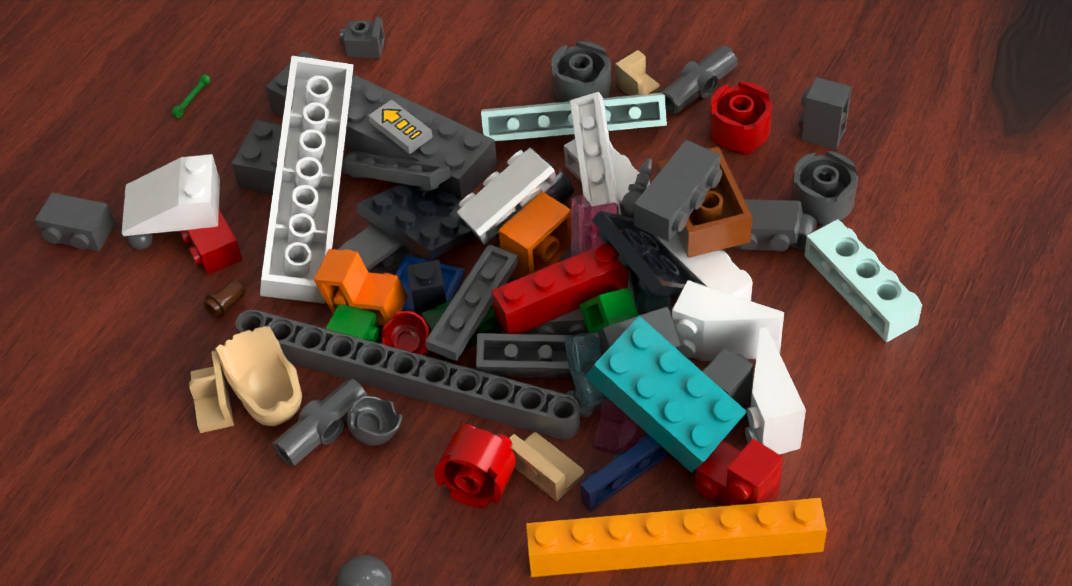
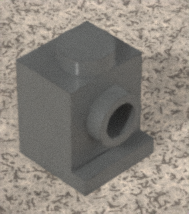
[340,17,385,58]

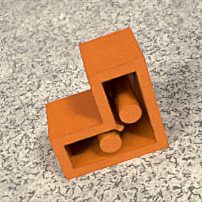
[313,249,408,326]

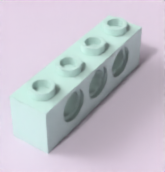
[804,219,922,343]

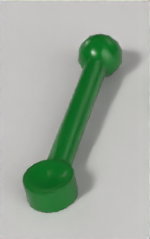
[172,75,210,118]

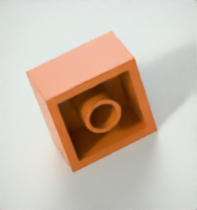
[498,191,573,280]

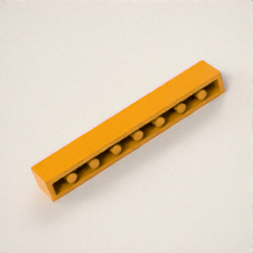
[526,498,827,577]

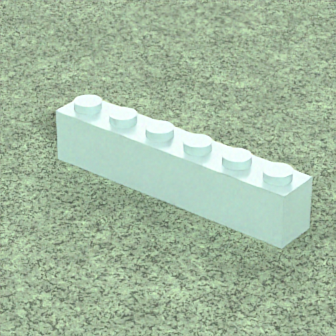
[481,93,667,141]

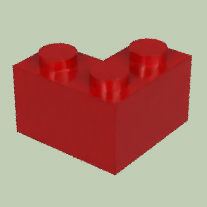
[695,438,783,506]

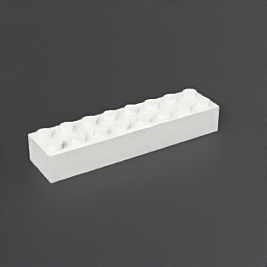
[260,56,354,304]

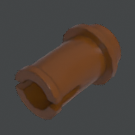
[204,279,246,318]

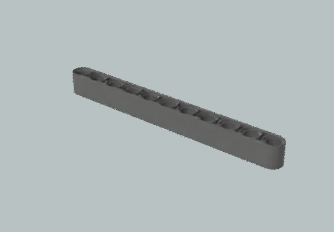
[235,310,580,440]

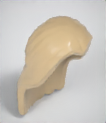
[215,326,302,427]

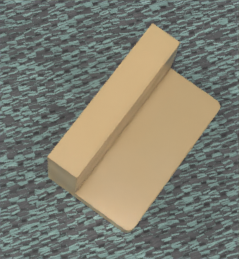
[509,432,584,502]

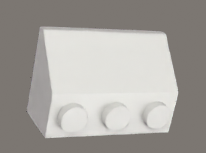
[457,148,557,245]

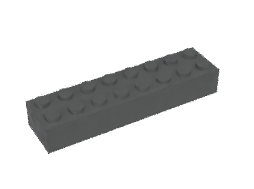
[266,51,497,201]

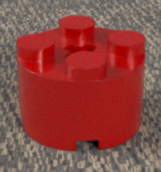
[710,82,773,155]
[434,424,516,508]

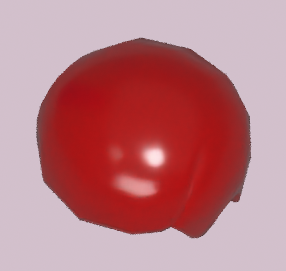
[382,311,431,356]

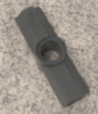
[661,45,738,115]
[272,379,368,466]

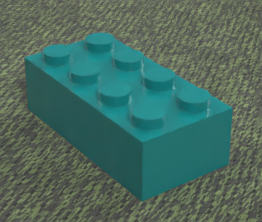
[585,316,747,473]

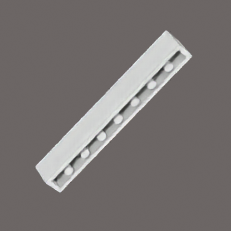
[564,139,753,301]

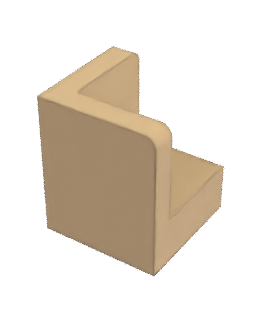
[615,50,660,96]

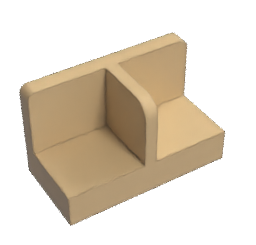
[189,351,234,433]

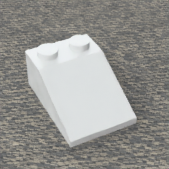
[122,154,220,236]
[672,280,784,361]
[745,327,806,454]

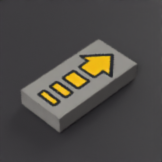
[368,99,433,154]

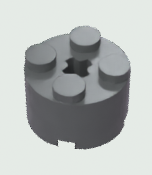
[551,41,611,102]
[791,151,858,227]

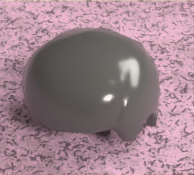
[347,396,402,446]
[336,554,392,586]

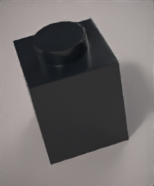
[407,260,447,314]

